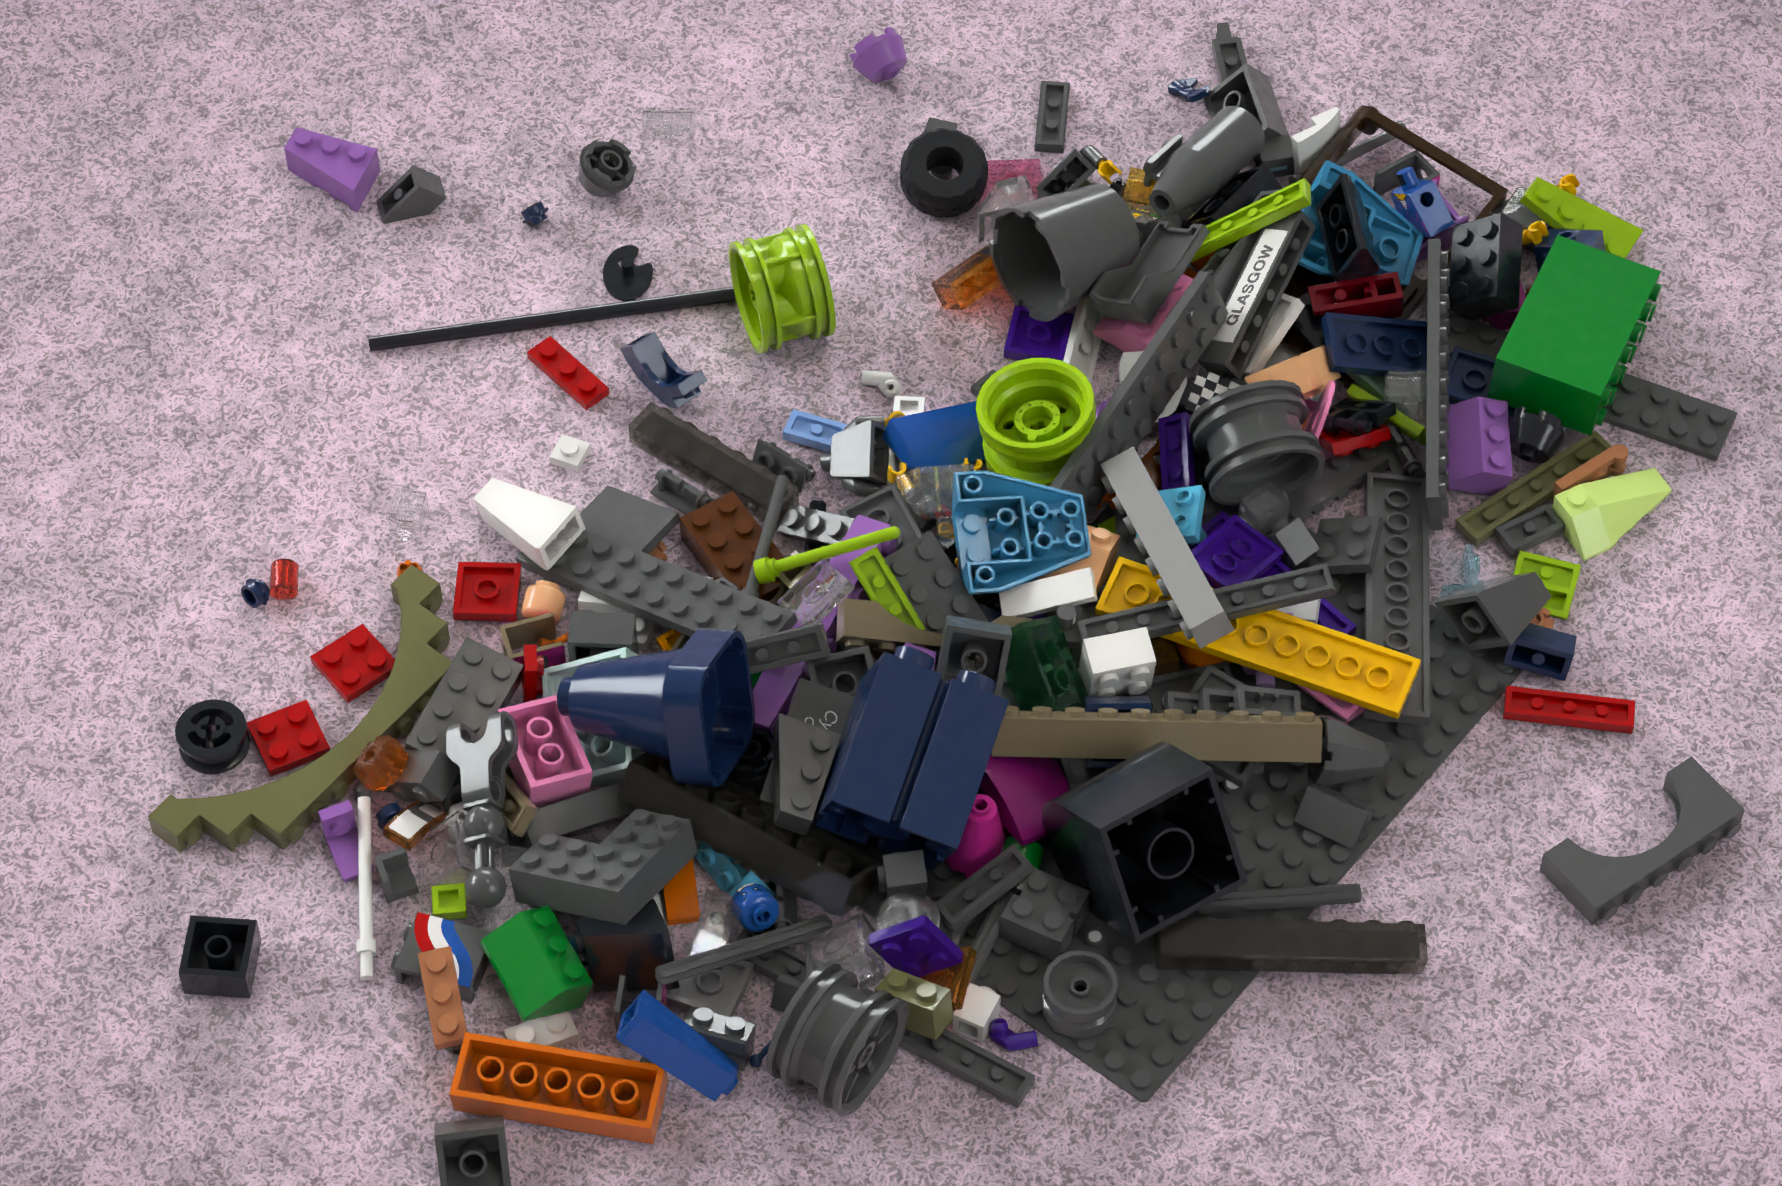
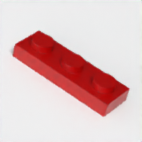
[527,336,610,411]

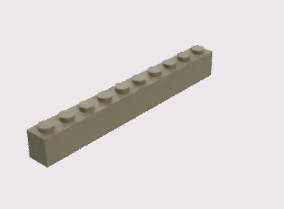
[991,706,1323,763]

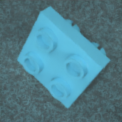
[1136,485,1207,546]

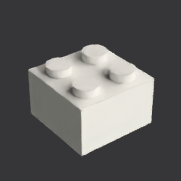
[1079,627,1156,696]

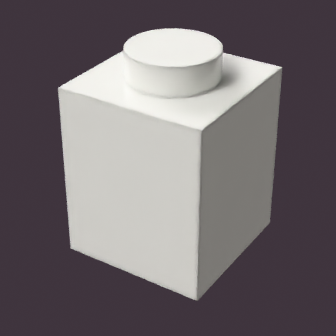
[952,983,1001,1043]

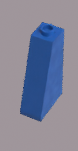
[616,990,739,1102]

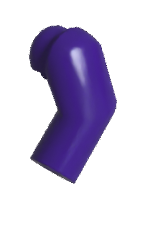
[989,1018,1038,1051]

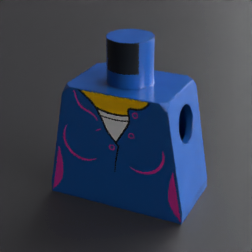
[1391,167,1455,238]

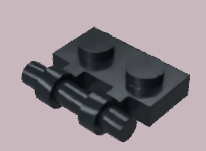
[1322,398,1397,435]

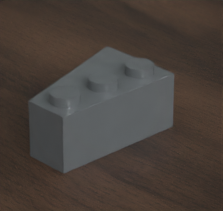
[773,713,841,836]

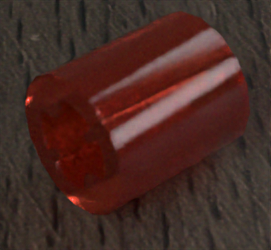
[270,559,299,600]

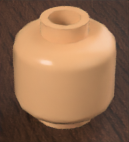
[521,580,566,624]

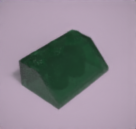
[1005,615,1088,712]

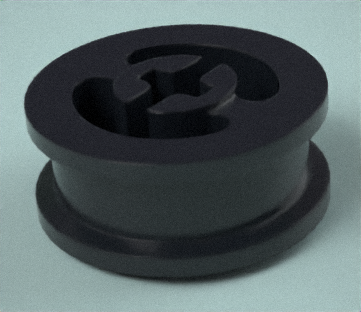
[175,699,250,774]

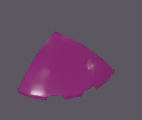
[979,754,1069,846]

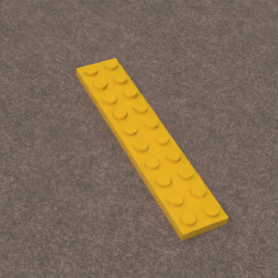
[1095,556,1421,719]

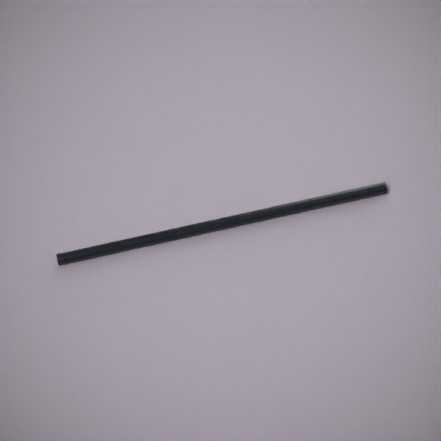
[368,286,736,352]

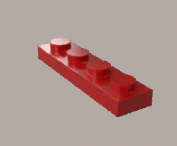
[1503,685,1635,734]

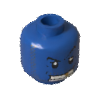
[731,883,779,932]

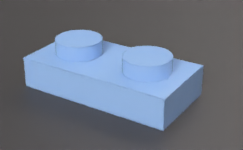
[782,409,848,453]

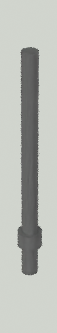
[741,475,789,598]

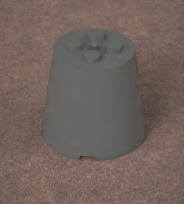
[989,183,1140,322]

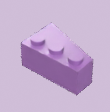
[284,127,380,213]

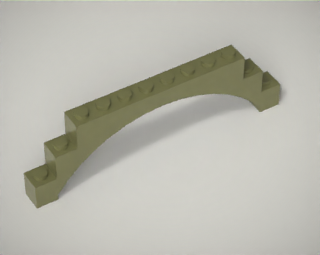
[148,565,452,853]

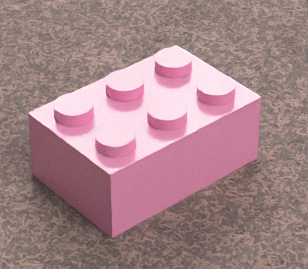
[498,695,593,807]

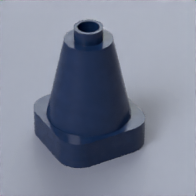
[557,628,755,787]

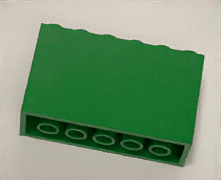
[1487,235,1662,436]

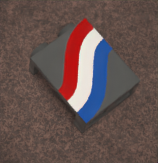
[391,912,491,1003]

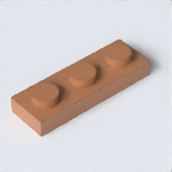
[417,946,468,1050]

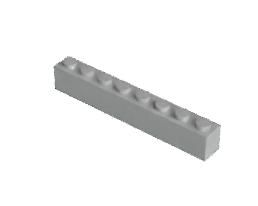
[1100,447,1234,649]

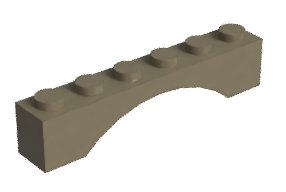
[836,598,1033,667]

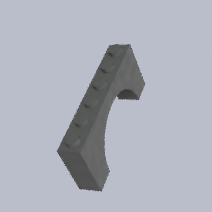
[1540,756,1745,925]

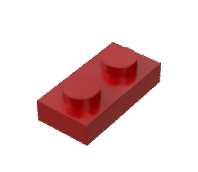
[522,644,544,703]

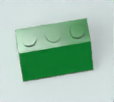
[480,905,593,1022]

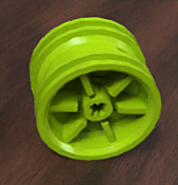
[976,358,1096,486]

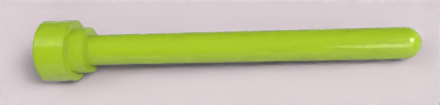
[753,526,900,585]

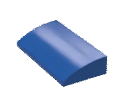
[882,401,986,474]

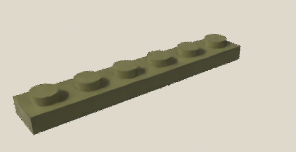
[1455,430,1612,547]

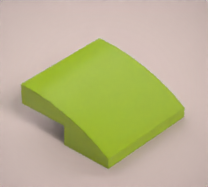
[1513,550,1581,620]

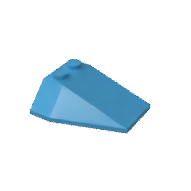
[1298,160,1424,287]

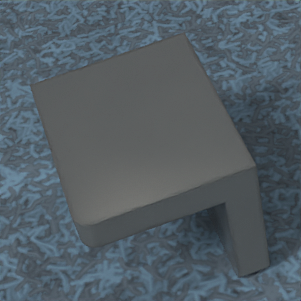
[374,848,419,903]

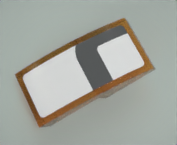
[383,800,448,851]

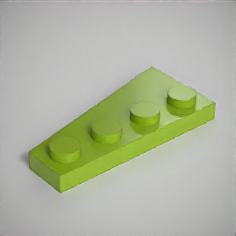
[1519,177,1644,258]

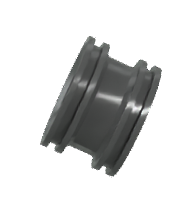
[1188,380,1325,506]
[766,961,909,1117]

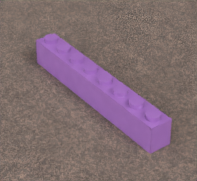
[752,515,898,739]

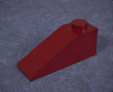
[1307,272,1404,318]

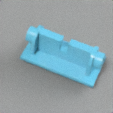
[694,833,749,901]

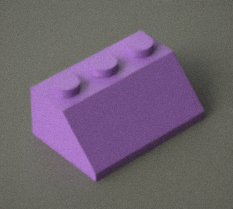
[1447,397,1513,496]

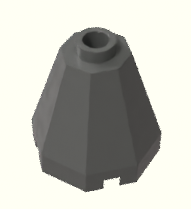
[1308,715,1389,785]

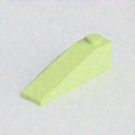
[1552,468,1672,561]

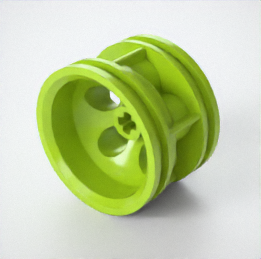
[728,223,836,354]

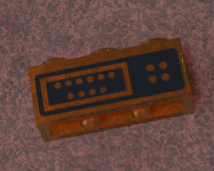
[931,244,1001,310]

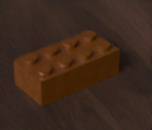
[679,491,785,601]

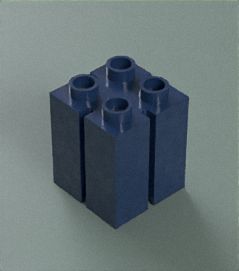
[811,646,1009,871]

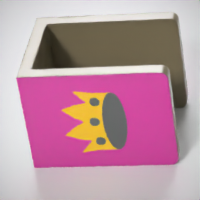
[499,613,566,669]

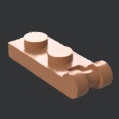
[1551,444,1629,501]

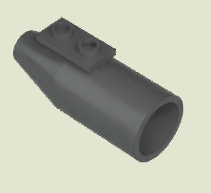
[1143,106,1265,216]

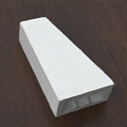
[473,478,586,571]

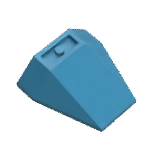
[952,470,1091,595]

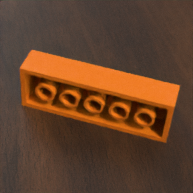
[449,1032,668,1144]

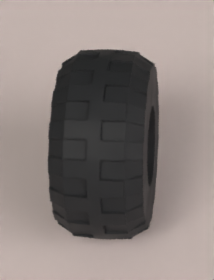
[900,128,988,218]

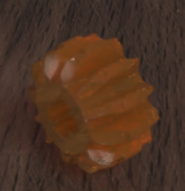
[353,735,409,792]

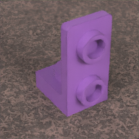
[318,800,374,882]

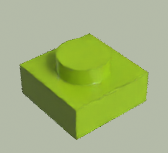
[431,883,467,920]

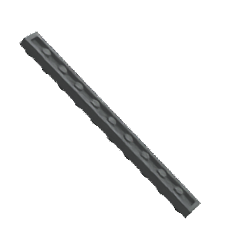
[734,928,1035,1108]

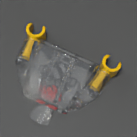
[887,458,983,537]

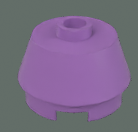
[849,27,907,83]

